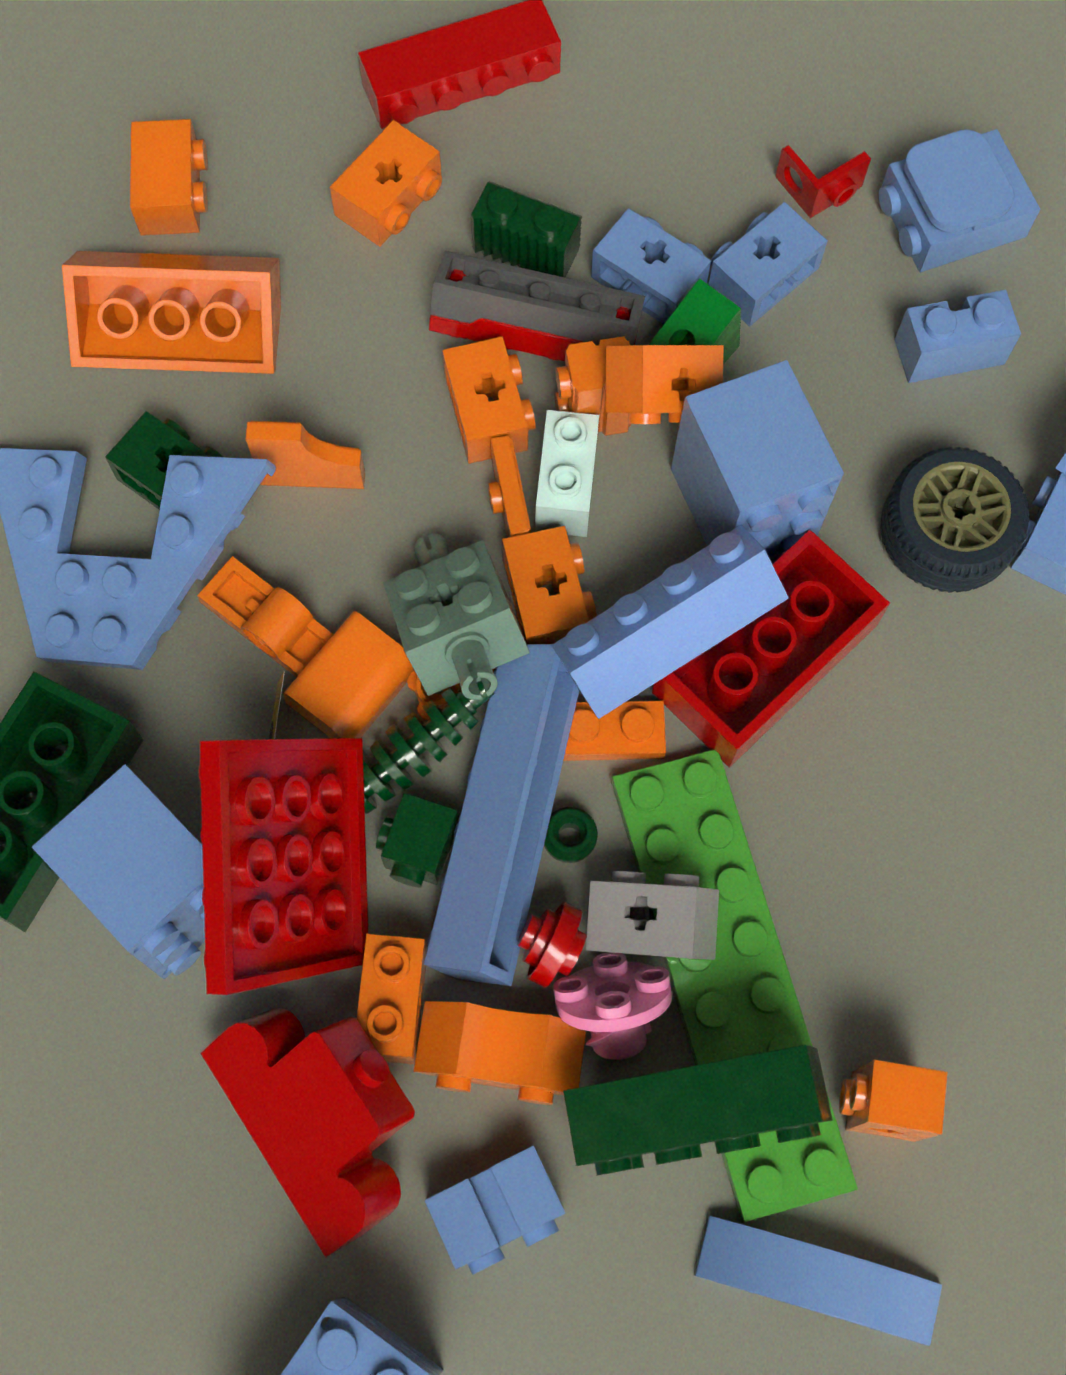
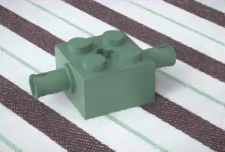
[383,533,530,700]

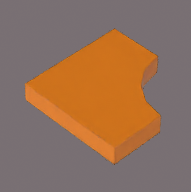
[246,421,365,489]

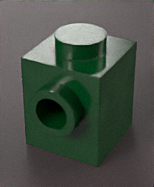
[376,793,459,888]

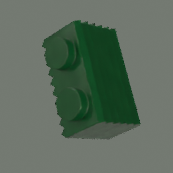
[471,181,582,278]

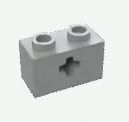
[586,871,719,960]

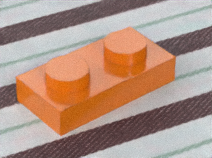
[563,701,666,761]

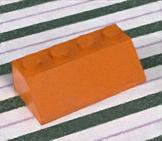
[62,251,281,374]

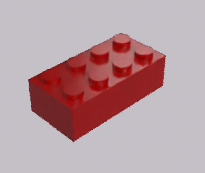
[652,530,890,768]

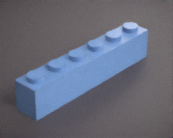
[424,644,579,986]

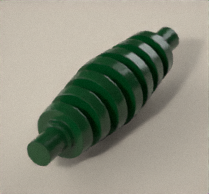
[363,681,495,814]

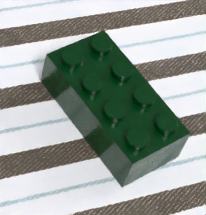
[0,671,144,932]
[563,1045,833,1176]

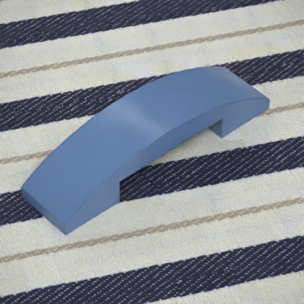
[694,1216,942,1346]

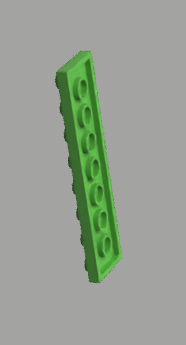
[611,750,858,1223]

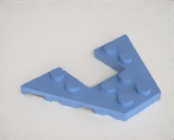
[0,448,276,670]

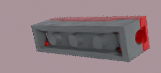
[429,251,645,361]

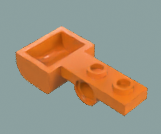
[197,556,415,738]

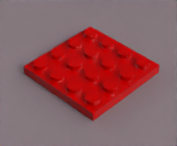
[199,738,368,995]

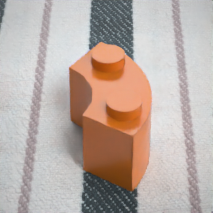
[413,1001,586,1105]

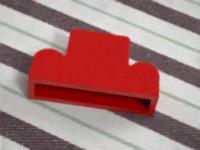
[201,1008,415,1258]

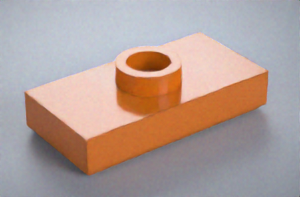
[488,435,531,538]

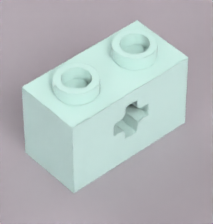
[535,410,599,537]

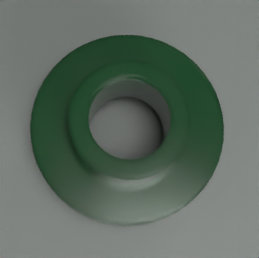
[544,807,598,863]

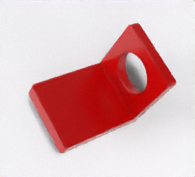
[775,145,871,218]

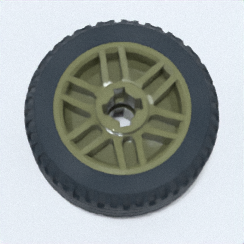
[881,447,1029,593]

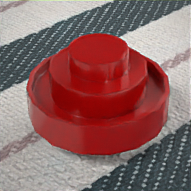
[517,901,587,988]

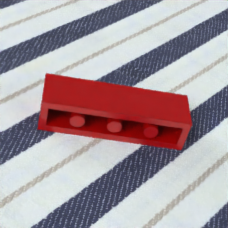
[358,0,561,129]

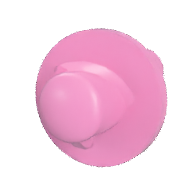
[553,952,672,1060]

